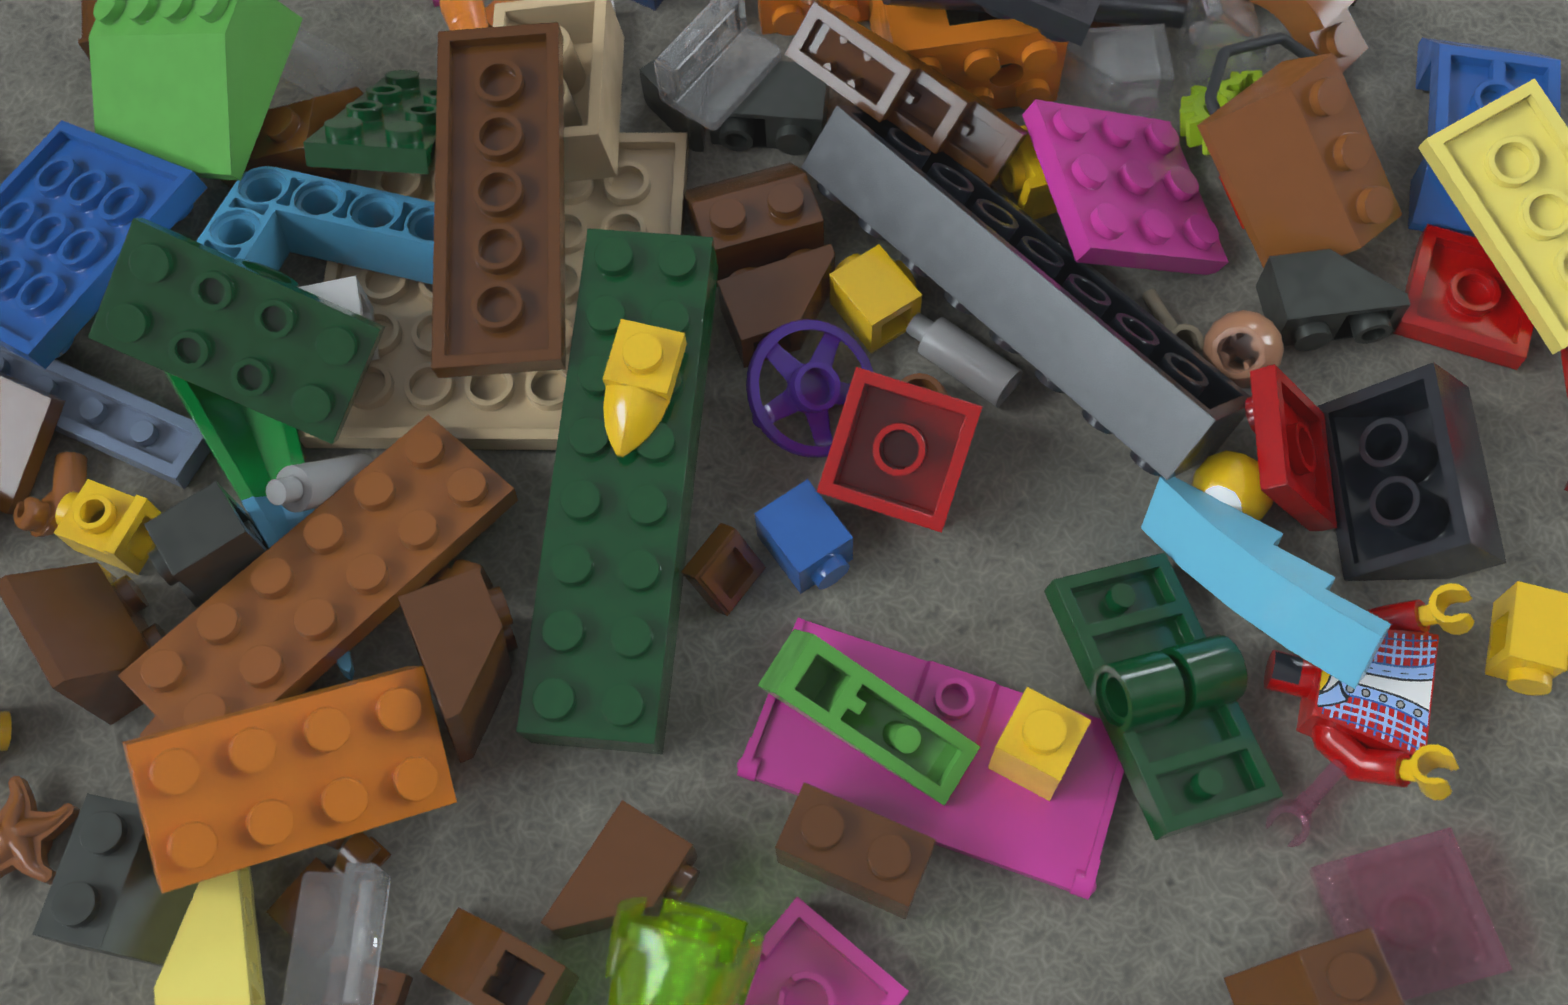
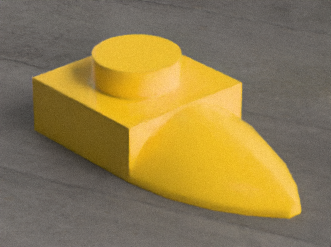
[603,319,687,457]

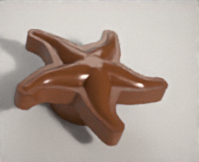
[0,776,80,885]

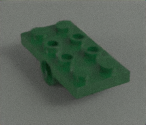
[304,70,437,174]
[88,217,385,444]
[1044,552,1283,841]

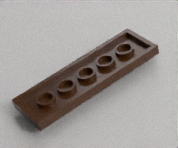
[431,22,566,378]

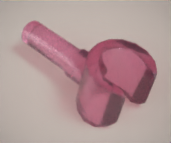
[1266,759,1347,847]

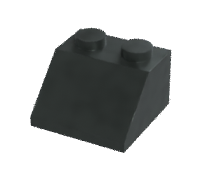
[32,793,199,967]

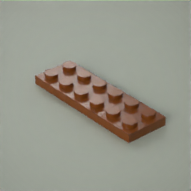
[118,414,518,729]

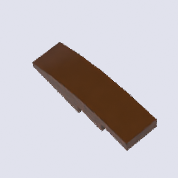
[785,1,1029,185]

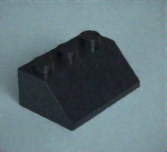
[1317,362,1507,581]

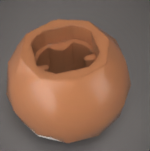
[1202,310,1284,389]

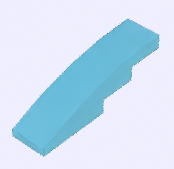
[1141,476,1391,689]

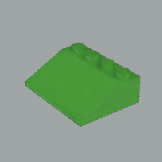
[89,0,303,181]

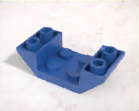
[1408,38,1561,238]

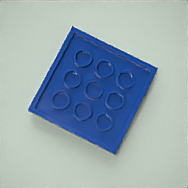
[0,120,207,369]

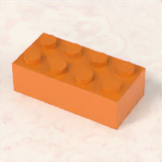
[123,666,457,893]

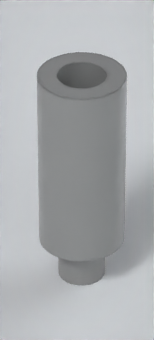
[906,313,1023,408]
[266,453,374,513]

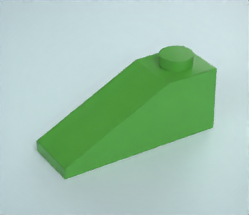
[757,629,980,806]

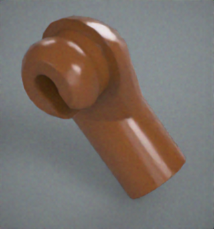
[13,452,88,537]

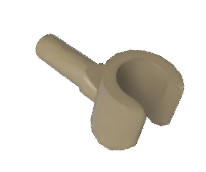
[1142,289,1204,354]

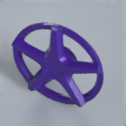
[746,319,874,458]

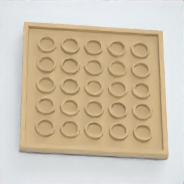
[298,133,689,450]

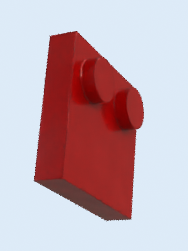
[1394,224,1534,370]
[1245,364,1337,531]

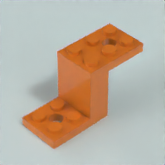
[758,0,1068,110]

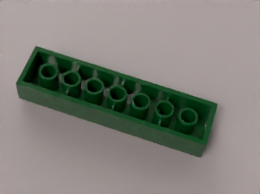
[516,229,719,755]

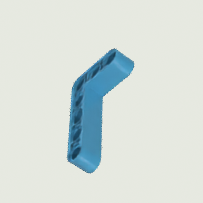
[196,166,434,284]

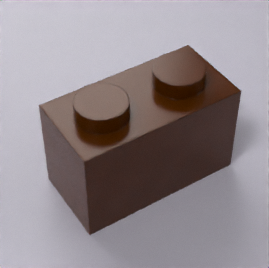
[775,782,936,920]

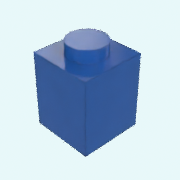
[754,479,853,594]

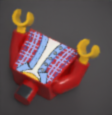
[1264,583,1474,800]

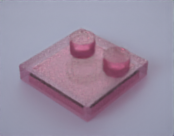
[1309,827,1512,1001]

